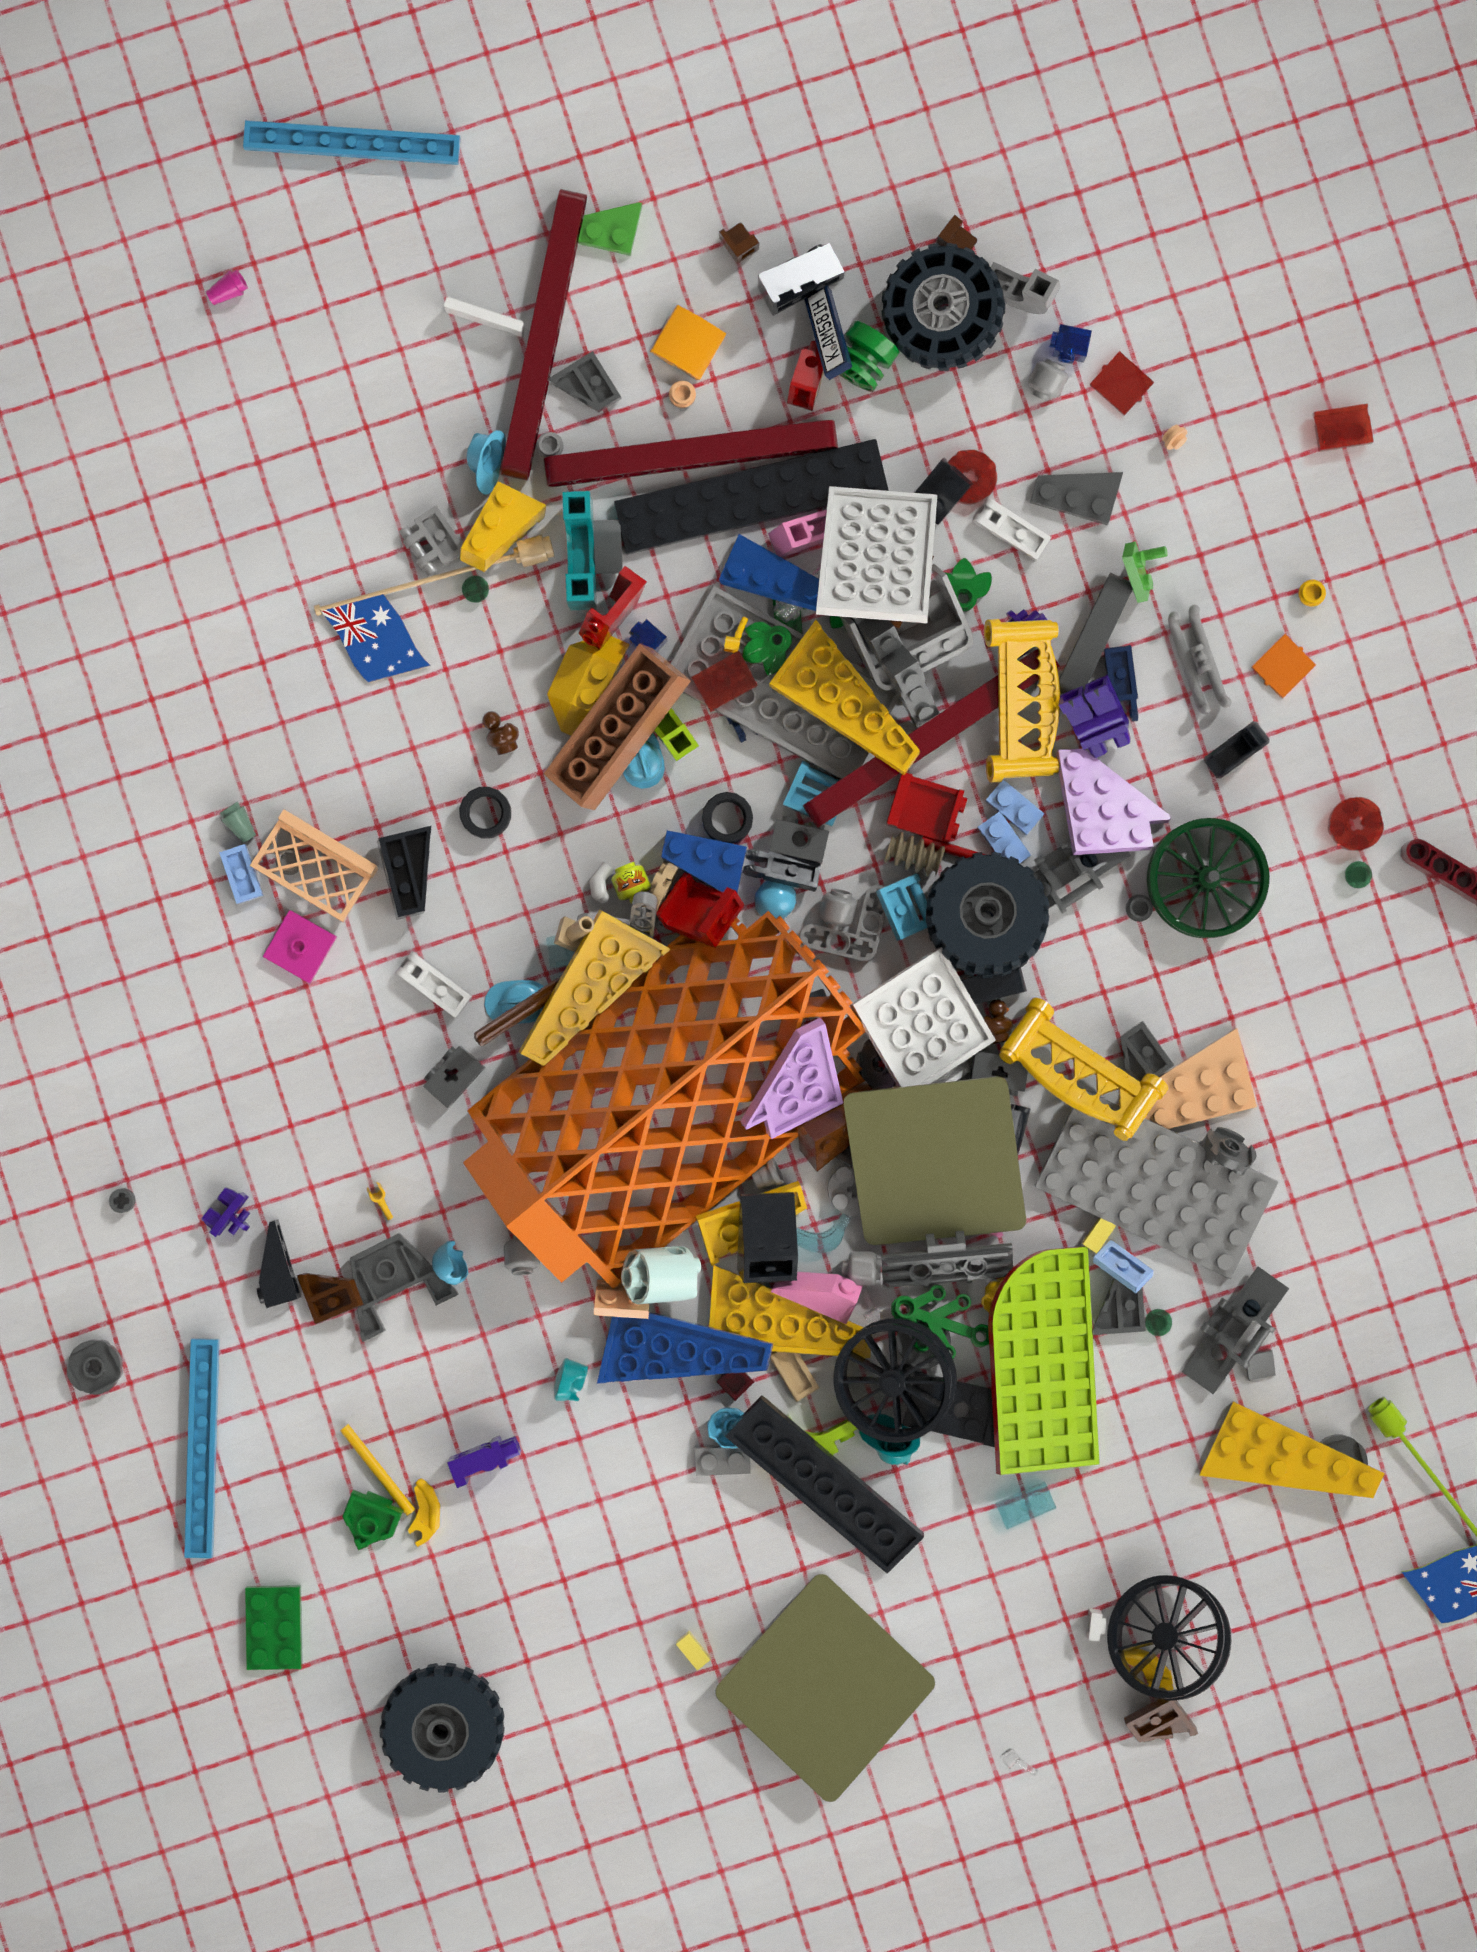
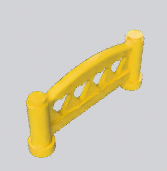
[984,619,1060,783]
[999,997,1168,1141]

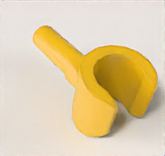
[724,617,748,653]
[366,1182,393,1220]

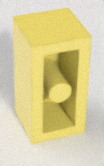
[1081,1217,1116,1254]
[676,1631,711,1671]

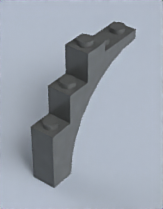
[850,617,940,727]

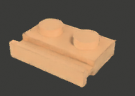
[594,1280,650,1319]

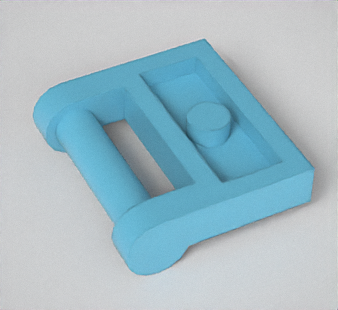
[783,761,840,827]
[876,873,927,941]

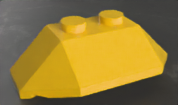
[547,636,630,736]

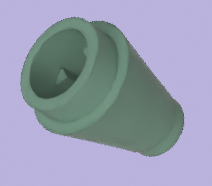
[219,801,256,843]

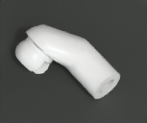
[590,862,614,904]

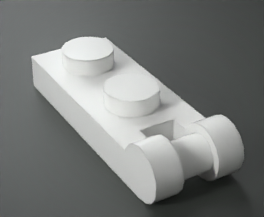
[973,498,1052,561]
[396,951,472,1018]

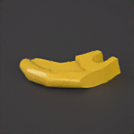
[408,1478,440,1547]
[1124,1648,1173,1690]

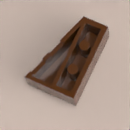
[797,1081,872,1172]

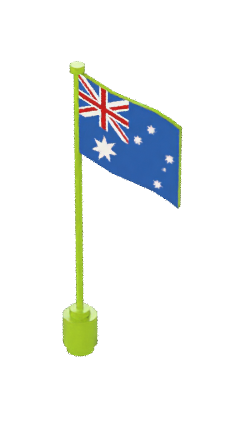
[1367,1397,1477,1623]

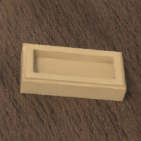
[770,1352,819,1402]

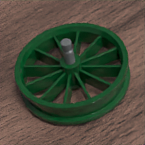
[1146,818,1270,939]

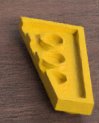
[696,1181,807,1266]

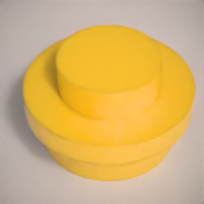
[1298,579,1326,607]

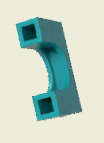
[562,491,597,611]

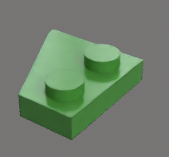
[578,202,642,256]

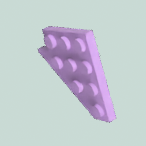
[1055,748,1171,855]
[741,1018,843,1139]

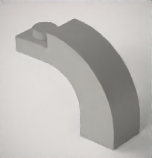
[991,262,1060,314]

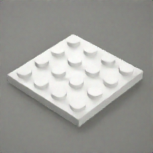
[850,947,996,1087]

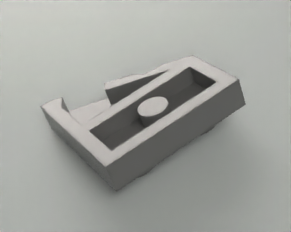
[1120,1021,1174,1082]
[1092,1278,1146,1335]

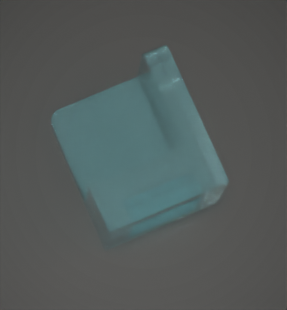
[546,935,575,969]

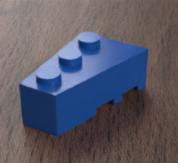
[661,830,747,893]

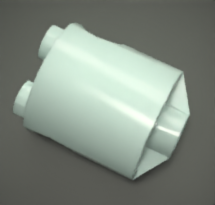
[621,1246,701,1305]

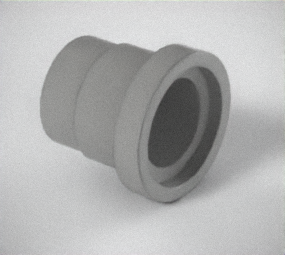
[752,1158,784,1190]

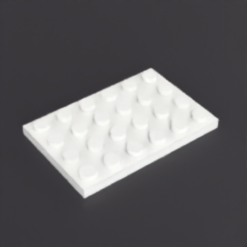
[816,486,937,623]

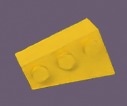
[460,481,546,572]

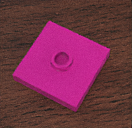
[263,910,337,984]

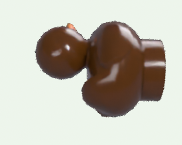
[482,711,519,755]
[983,999,1013,1045]

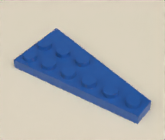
[597,1312,774,1384]

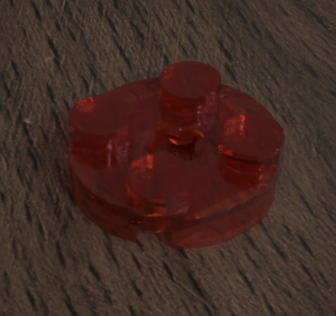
[948,450,997,505]
[1328,797,1384,851]

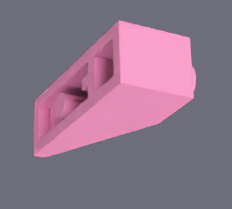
[768,509,827,557]
[771,1272,863,1324]

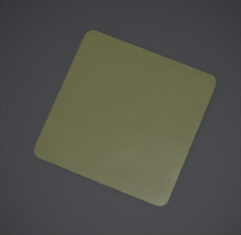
[844,1076,1026,1245]
[715,1574,935,1802]

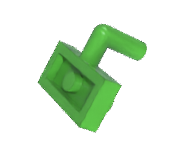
[1122,541,1168,603]

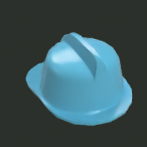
[466,430,506,495]
[623,733,665,789]
[484,980,544,1024]

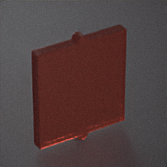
[1090,351,1154,416]

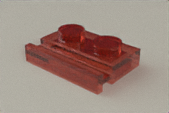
[1312,403,1374,452]
[691,651,758,713]

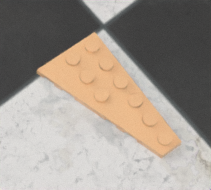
[1116,1028,1257,1129]

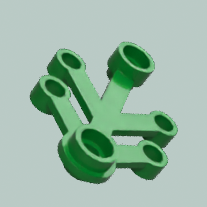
[891,1285,989,1359]

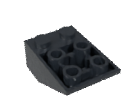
[737,1192,798,1283]

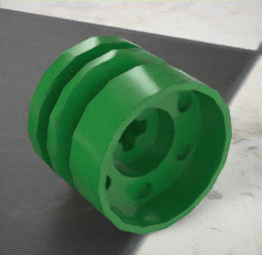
[840,320,900,392]

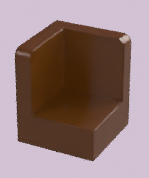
[936,215,978,250]
[719,223,759,264]

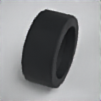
[459,787,511,839]
[702,792,753,844]

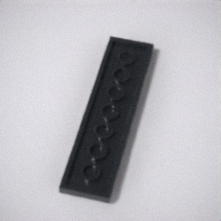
[725,1395,924,1574]

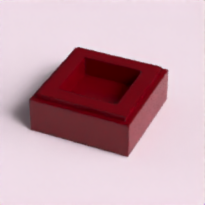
[716,1372,754,1401]

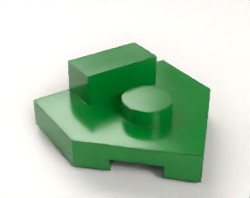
[342,1489,404,1550]

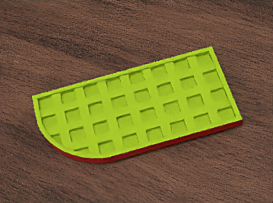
[988,1246,1100,1475]

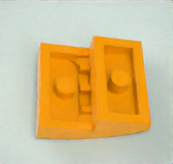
[650,305,726,380]

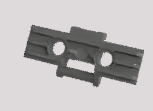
[881,1231,1013,1288]

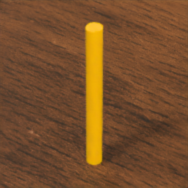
[340,1424,415,1516]

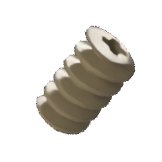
[884,832,945,877]

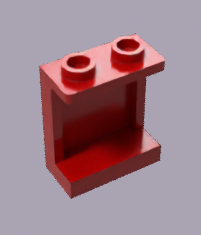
[579,566,647,650]
[886,773,968,843]
[656,872,745,948]

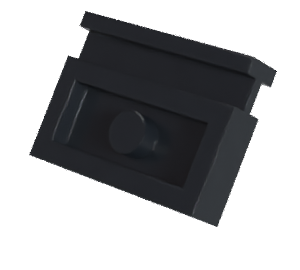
[914,458,974,525]

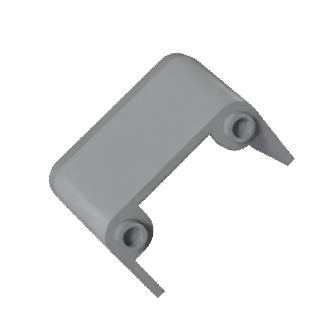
[840,564,973,690]

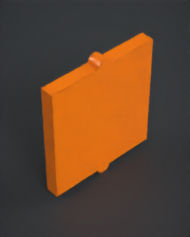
[1251,634,1316,699]

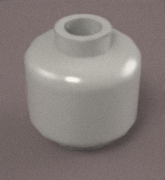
[1028,358,1068,401]
[819,889,857,930]
[504,1235,540,1275]
[842,1251,881,1287]

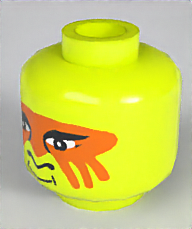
[611,862,651,904]

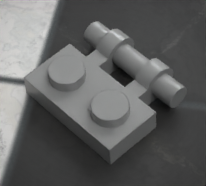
[399,505,463,576]

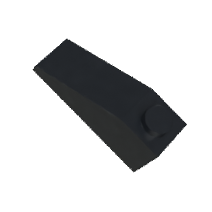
[257,1219,301,1308]

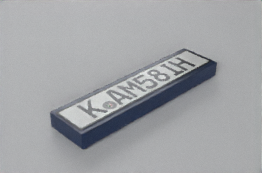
[804,285,852,380]

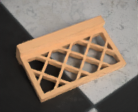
[250,809,378,922]

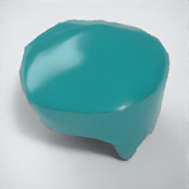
[553,1358,588,1401]

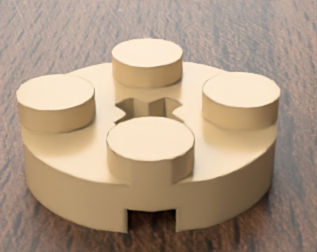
[642,861,679,913]

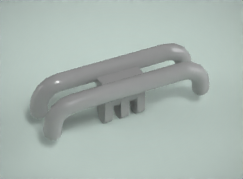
[1168,605,1232,715]

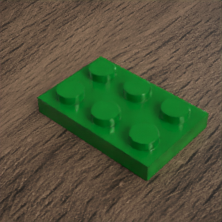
[245,1585,303,1670]

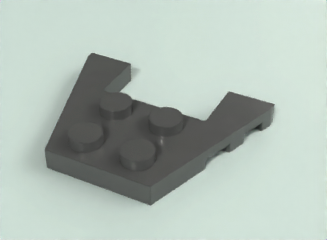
[350,1233,459,1342]

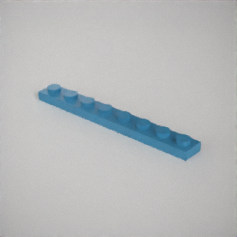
[243,120,461,165]
[184,1338,220,1558]

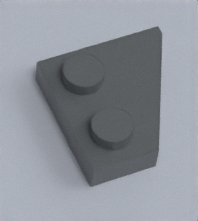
[549,351,622,413]

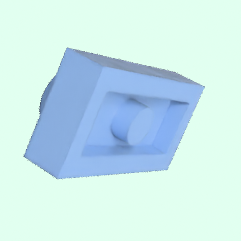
[985,779,1044,835]
[977,812,1031,864]
[219,844,264,904]
[1093,1240,1154,1294]

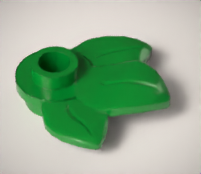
[944,558,992,612]
[742,622,792,675]

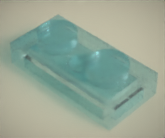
[995,1482,1056,1529]

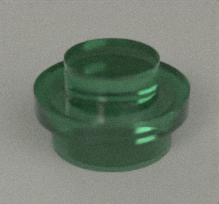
[462,576,489,603]
[1345,861,1372,888]
[1145,1309,1172,1336]

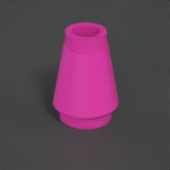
[206,270,248,305]

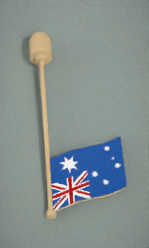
[314,535,555,682]

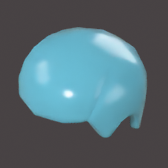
[754,880,796,919]
[432,1241,468,1285]
[707,1407,744,1449]

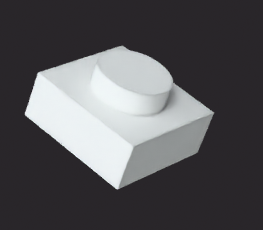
[1086,1608,1106,1641]

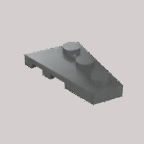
[1030,472,1123,525]

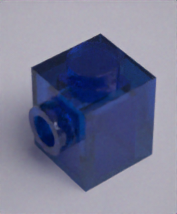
[1049,324,1092,364]
[629,619,668,652]

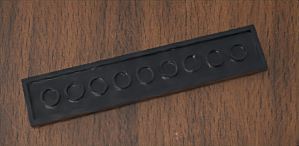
[614,439,889,555]

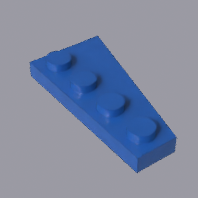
[719,534,819,611]

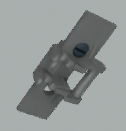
[1033,840,1131,914]
[1182,1266,1290,1394]

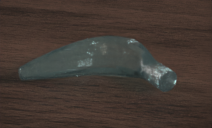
[796,1213,852,1253]

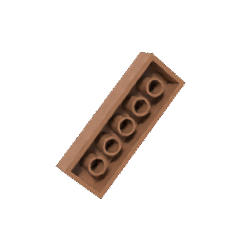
[544,644,691,810]

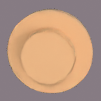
[669,381,696,408]
[1162,424,1187,450]

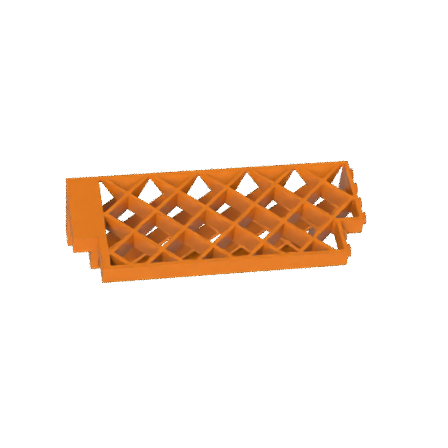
[463,911,865,1289]

